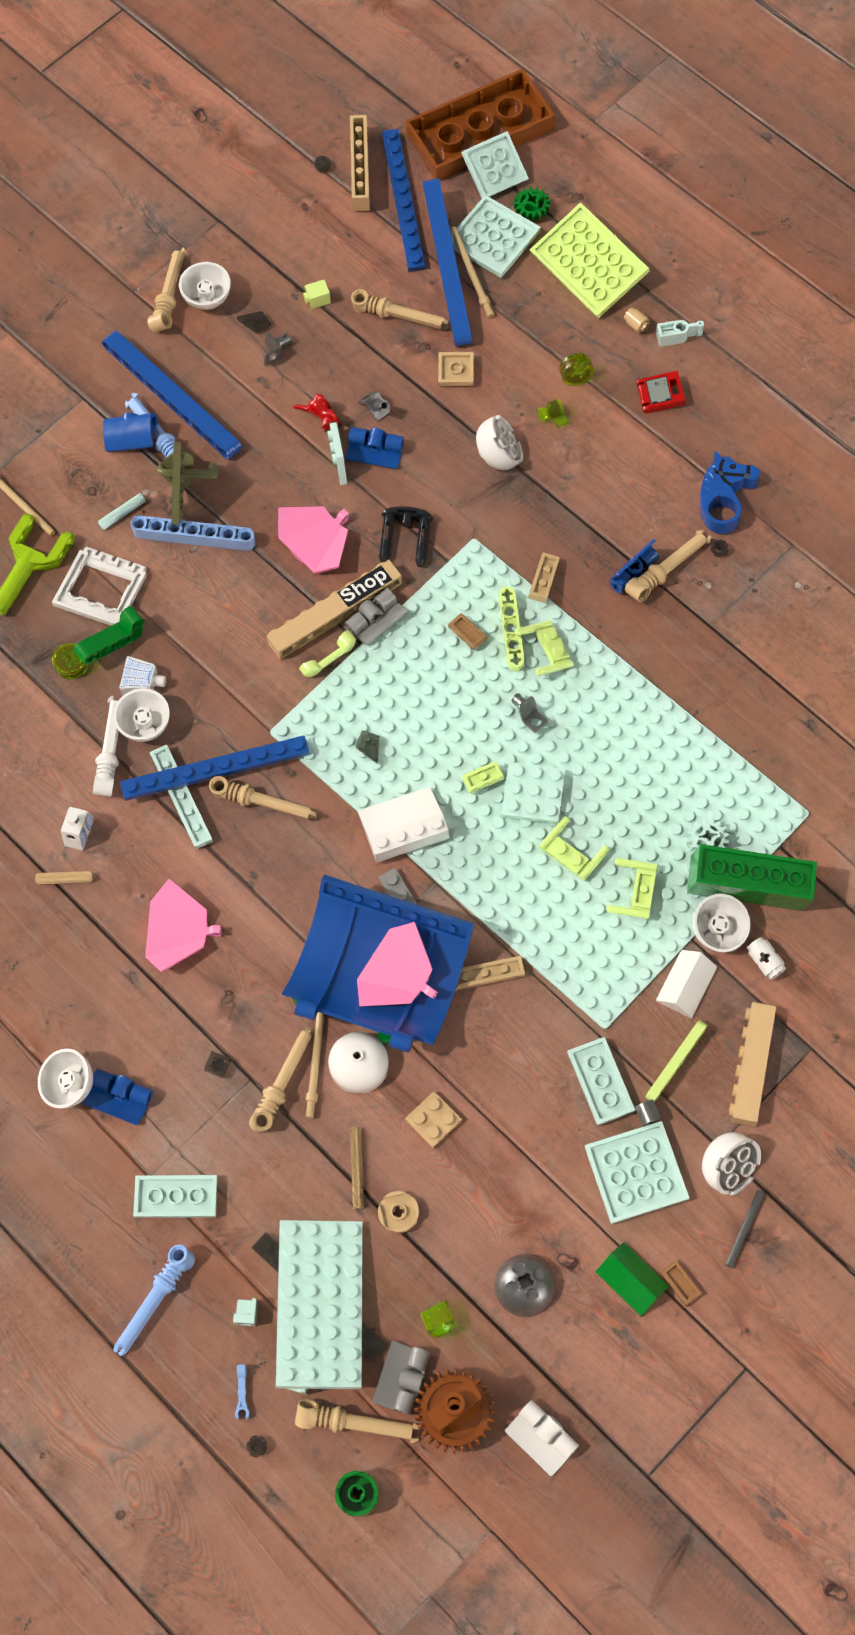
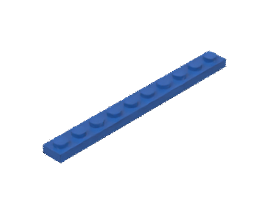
[382,129,425,272]
[120,735,310,801]

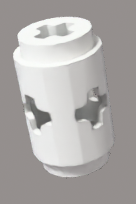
[747,937,786,980]

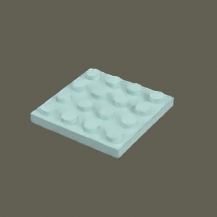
[451,195,541,278]
[584,1121,689,1224]

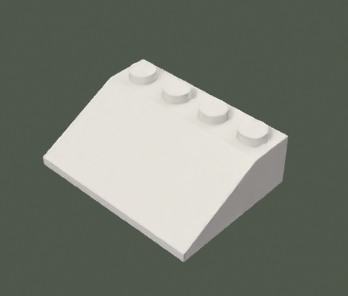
[358,787,449,863]

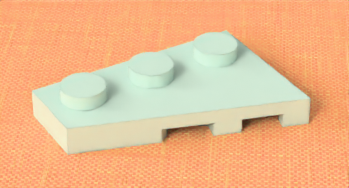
[327,422,347,485]

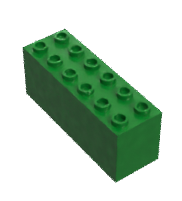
[687,844,817,911]

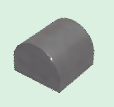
[635,1099,661,1127]

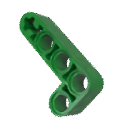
[73,606,145,665]

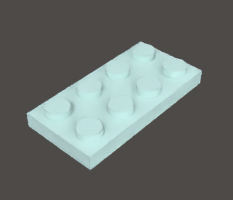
[567,1037,635,1126]
[133,1175,218,1218]

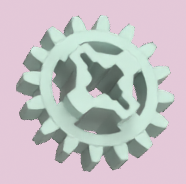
[686,818,729,852]

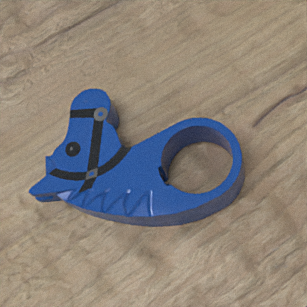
[700,451,760,534]

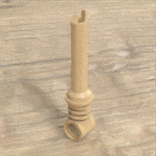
[148,248,187,333]
[351,289,449,330]
[625,530,711,602]
[209,776,317,820]
[249,1026,312,1133]
[295,1399,420,1443]

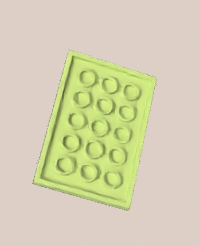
[530,202,650,318]

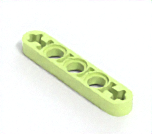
[499,586,524,672]
[645,1020,708,1103]

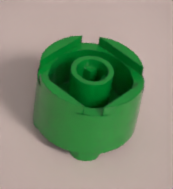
[335,1471,379,1518]

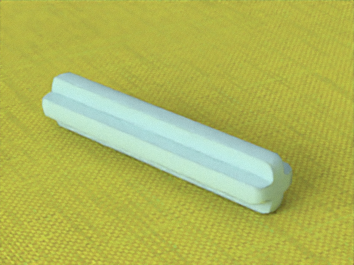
[98,493,146,530]

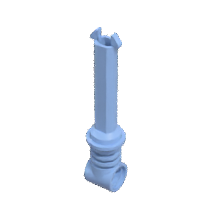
[125,393,182,458]
[113,1244,195,1356]

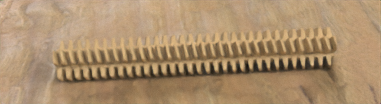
[350,1127,364,1210]

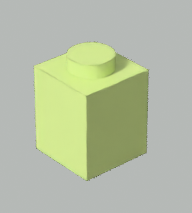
[303,280,331,309]

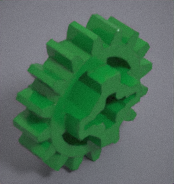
[514,186,551,222]

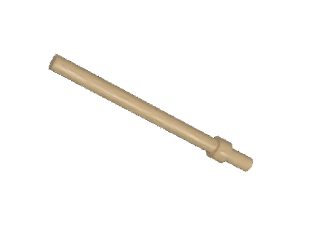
[450,227,494,318]
[0,476,55,536]
[305,1012,325,1119]

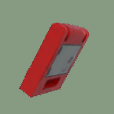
[636,370,685,414]

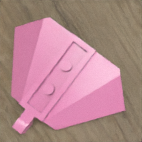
[278,506,350,574]
[146,879,222,973]
[357,922,438,1006]

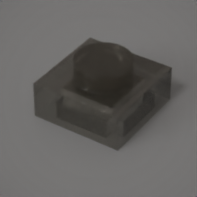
[204,1051,231,1078]

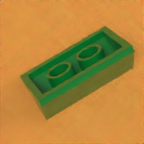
[595,1242,670,1317]

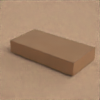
[448,613,487,651]
[660,1259,703,1307]

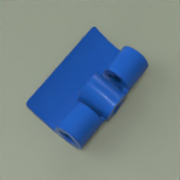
[103,413,158,452]
[345,427,404,469]
[610,539,659,594]
[83,1068,153,1125]

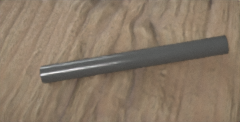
[725,1190,765,1268]

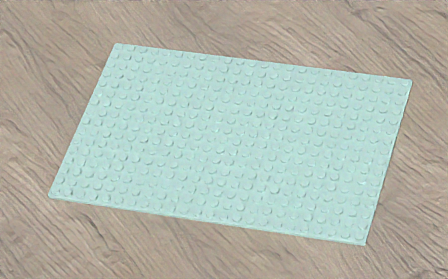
[270,539,809,1029]

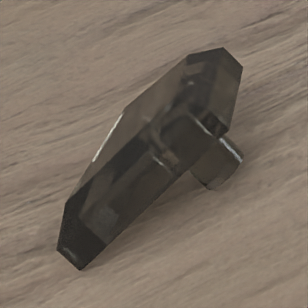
[237,311,271,333]
[355,730,380,764]

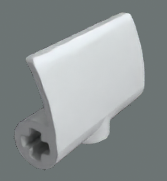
[505,1400,579,1476]

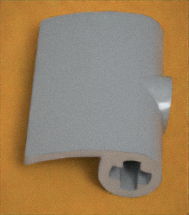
[344,588,409,645]
[373,1341,431,1415]

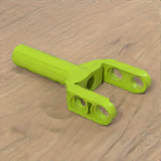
[0,513,75,616]

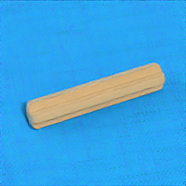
[35,871,93,884]

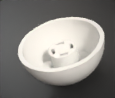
[179,262,231,310]
[113,688,170,742]
[692,894,750,952]
[38,1049,93,1109]

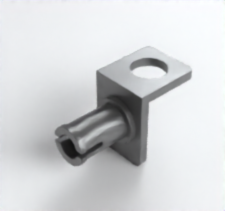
[264,332,292,366]
[358,391,390,421]
[511,693,549,733]

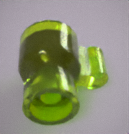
[536,399,568,427]

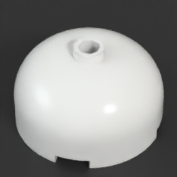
[476,415,523,470]
[328,1032,389,1094]
[702,1132,761,1196]

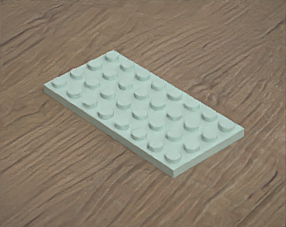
[276,1220,362,1389]

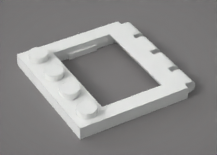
[52,547,147,626]

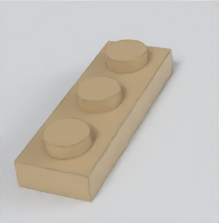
[528,552,560,603]

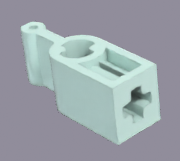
[656,320,704,347]

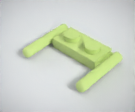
[515,620,573,676]
[539,816,609,881]
[606,858,658,919]

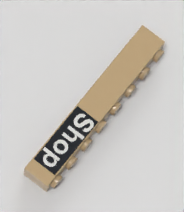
[266,560,402,660]

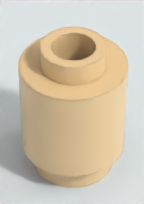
[624,307,650,333]

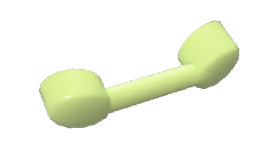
[299,629,356,677]

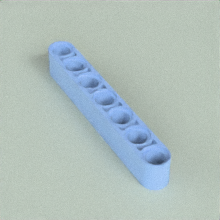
[131,516,256,551]

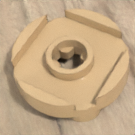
[378,1191,419,1234]

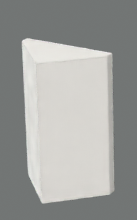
[656,950,717,1019]

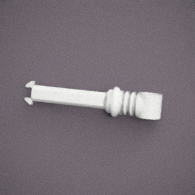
[92,696,119,797]

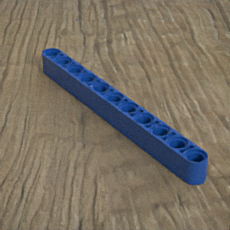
[422,178,472,347]
[102,330,242,460]

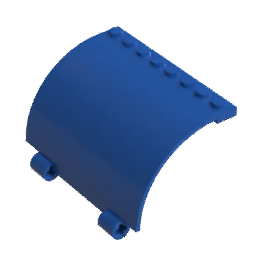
[282,874,475,1053]

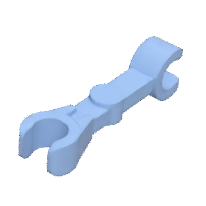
[235,1364,250,1420]

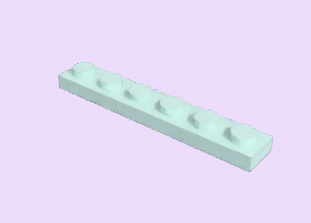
[150,745,213,849]

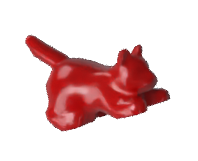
[293,394,342,432]

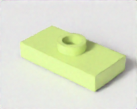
[462,761,504,794]

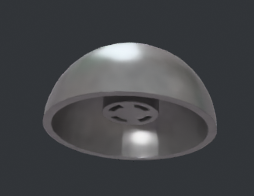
[494,1254,556,1317]

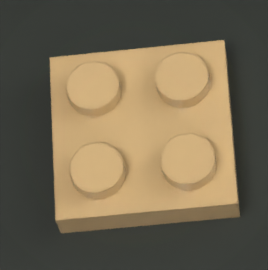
[438,352,474,386]
[405,1091,462,1149]

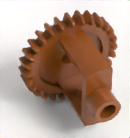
[414,1369,496,1454]

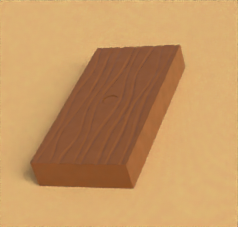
[405,68,555,180]

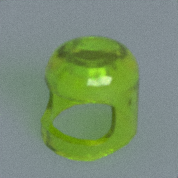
[419,1299,455,1338]

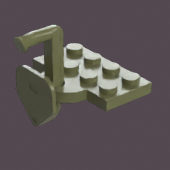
[157,442,219,524]

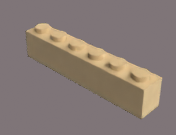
[350,115,370,211]
[728,1002,776,1127]

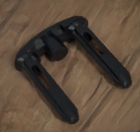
[379,506,433,567]

